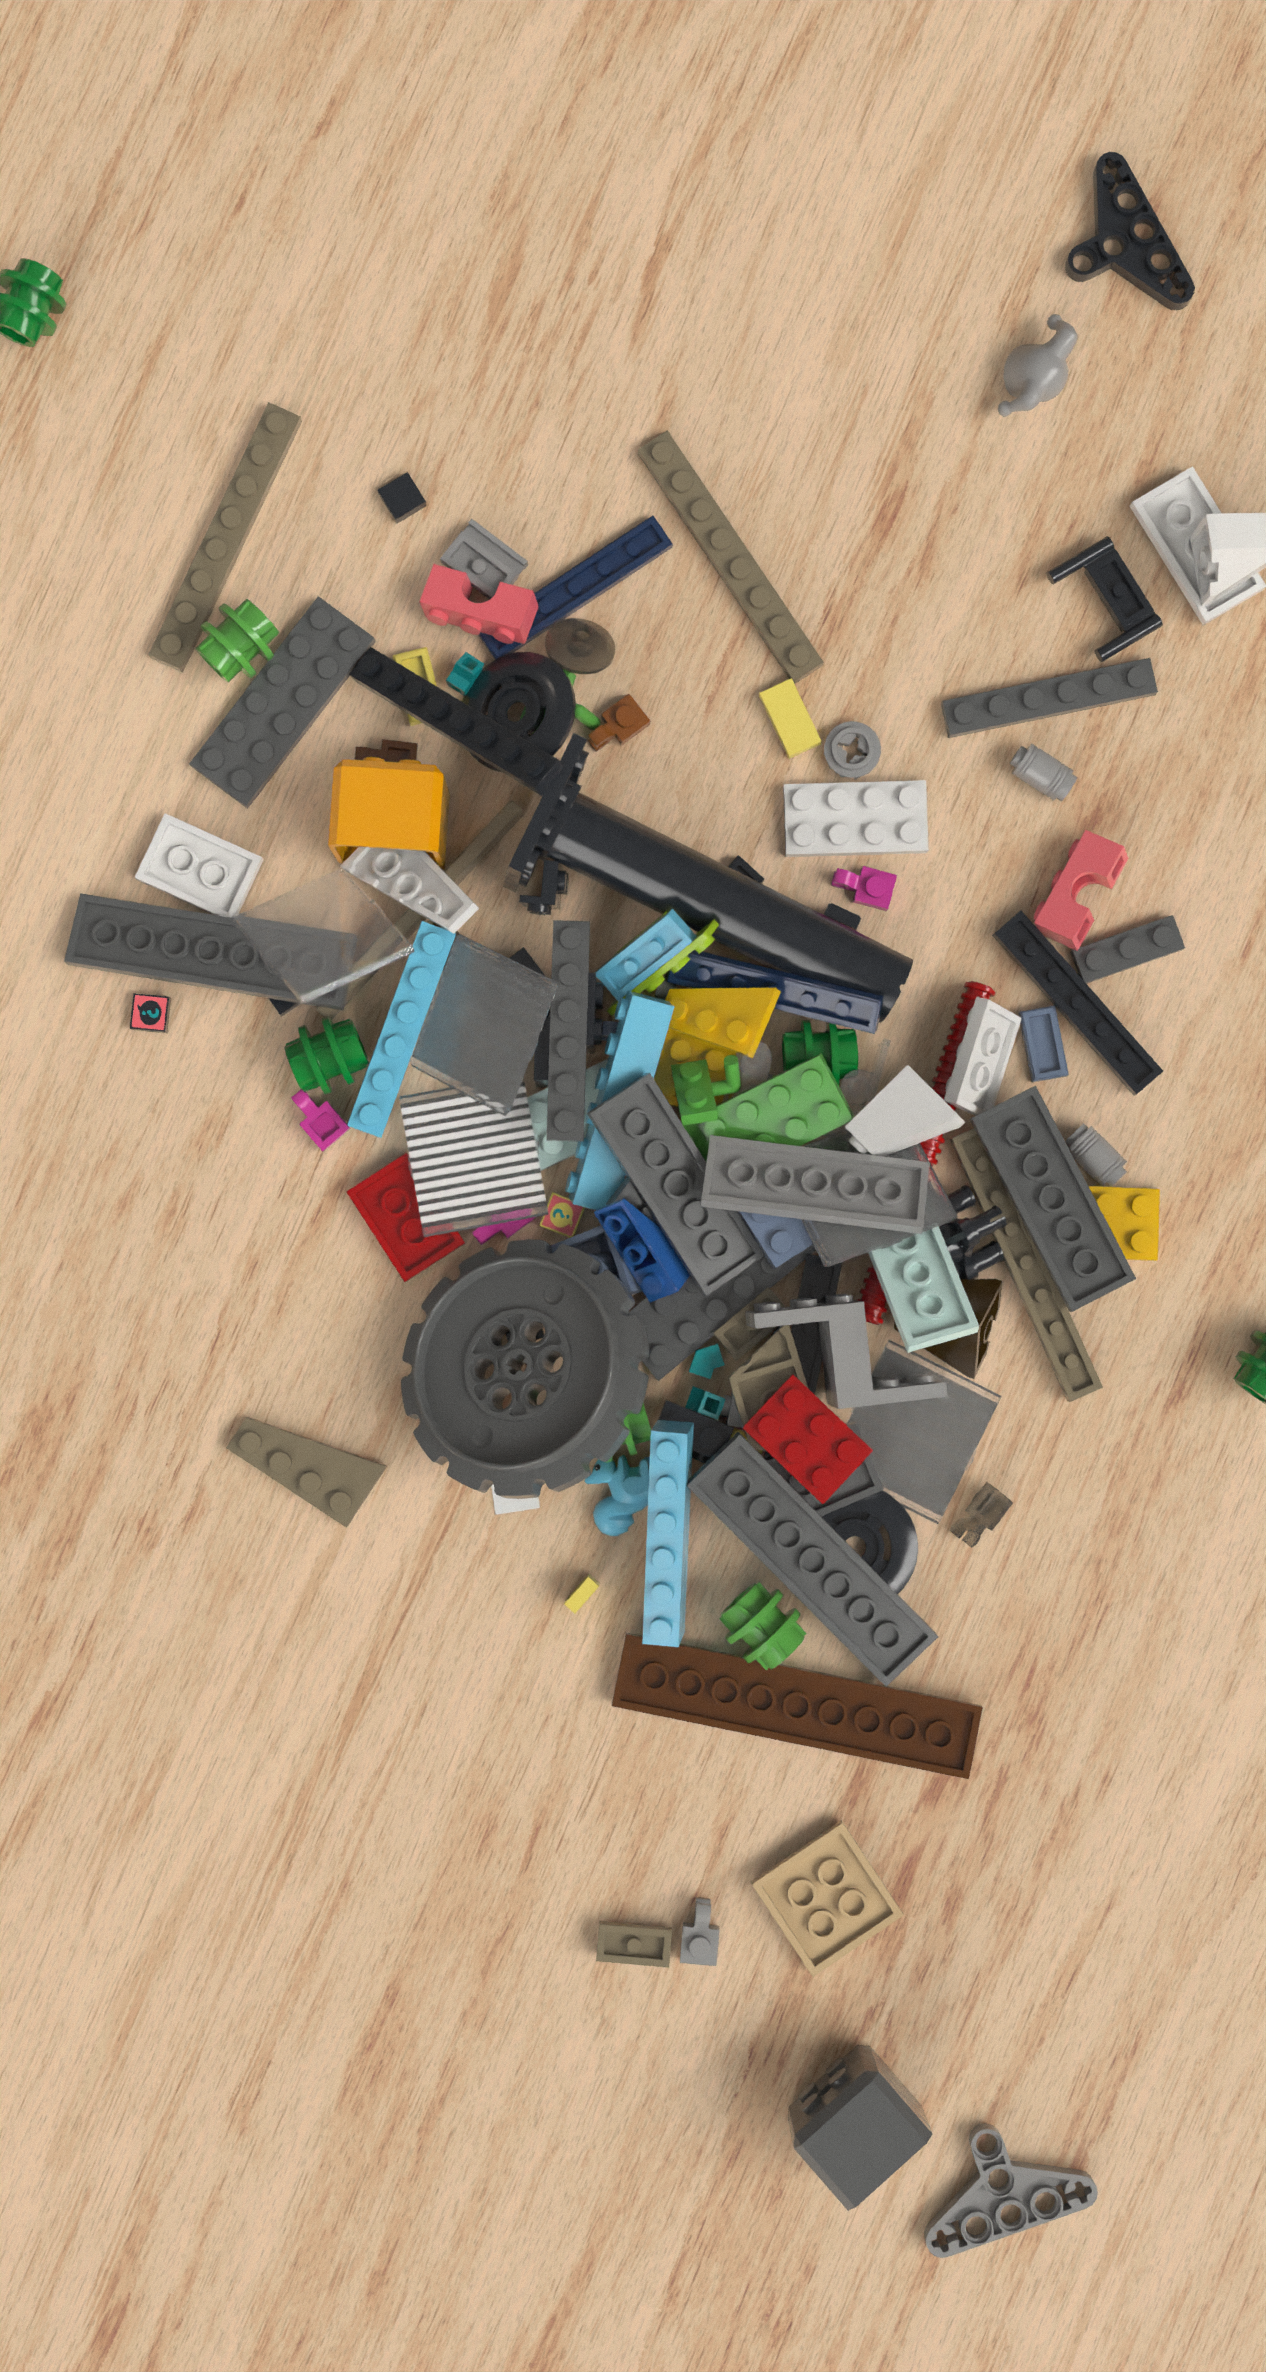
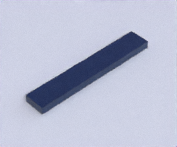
[478,515,673,660]
[667,950,884,1034]

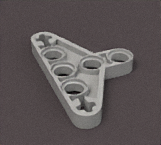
[924,2123,1098,2258]

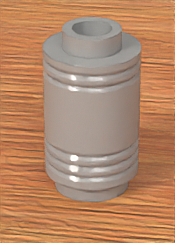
[1010,743,1078,801]
[1065,1123,1127,1187]

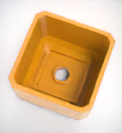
[328,757,450,870]

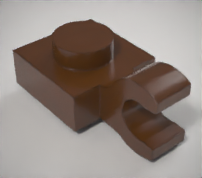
[355,739,418,762]

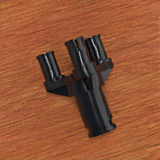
[932,1185,1007,1280]

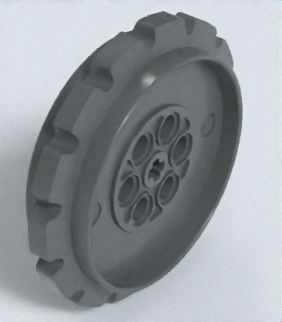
[401,1239,650,1499]

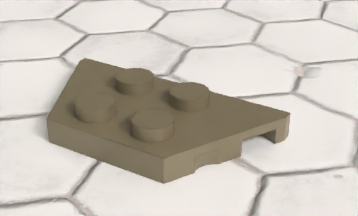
[728,1325,808,1451]

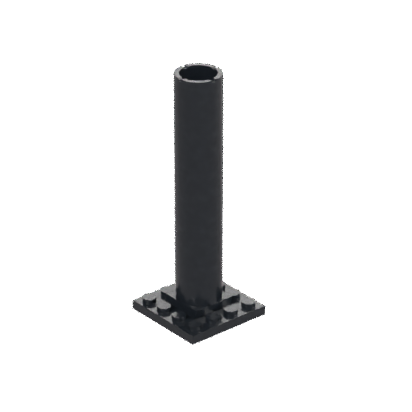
[503,733,913,1023]

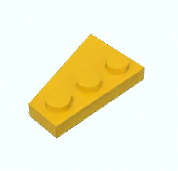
[665,988,781,1059]

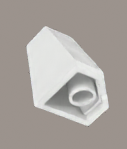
[1190,513,1266,606]
[845,1065,965,1156]

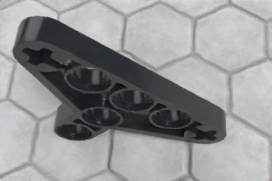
[1065,152,1195,311]

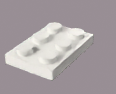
[135,813,264,918]
[944,997,1021,1116]

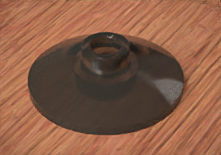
[545,618,615,674]

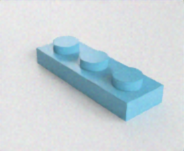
[595,909,696,1000]

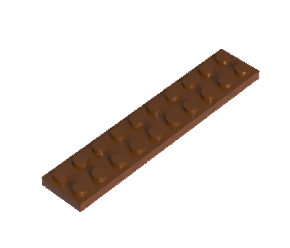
[612,1633,983,1779]

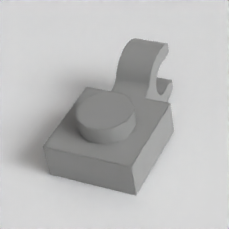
[680,1898,720,1966]

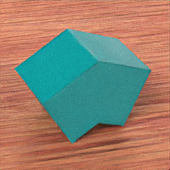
[446,652,484,696]
[689,1344,725,1379]
[685,1386,726,1420]

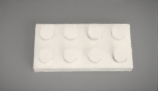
[1130,466,1266,625]
[783,780,929,857]

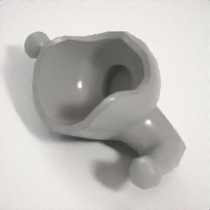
[998,314,1078,417]

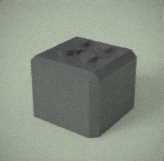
[788,2045,933,2211]

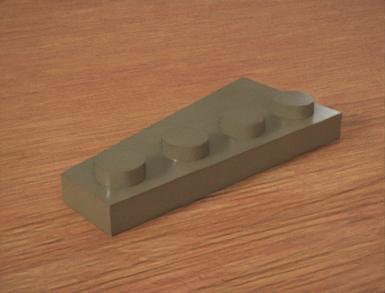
[226,1417,387,1527]

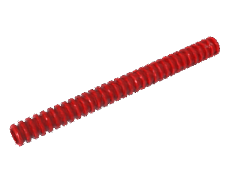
[857,981,996,1325]

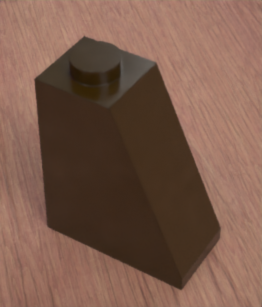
[890,1279,1002,1379]

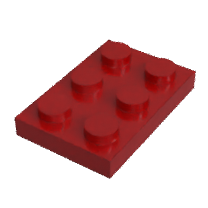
[346,1153,466,1283]
[742,1374,873,1504]

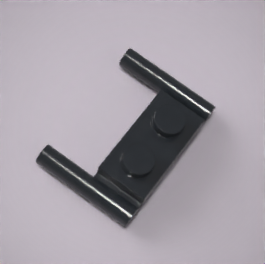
[1046,536,1163,662]

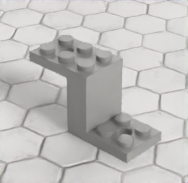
[745,1294,948,1409]

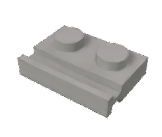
[440,519,528,600]

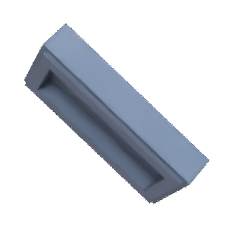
[1018,1005,1069,1083]

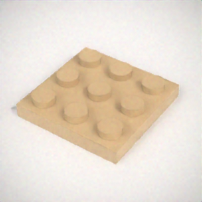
[751,1820,904,1977]

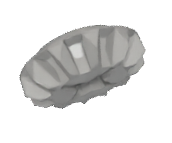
[824,721,881,779]

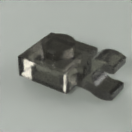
[950,1482,1013,1548]

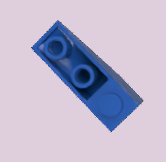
[594,1198,690,1303]

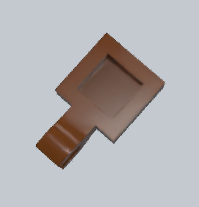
[587,694,651,752]

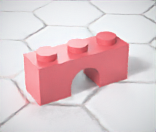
[419,564,539,644]
[1034,830,1129,951]

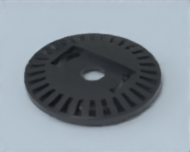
[462,652,576,773]
[822,1491,918,1594]

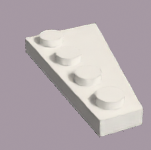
[340,847,479,934]

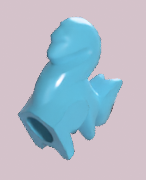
[585,1455,650,1536]

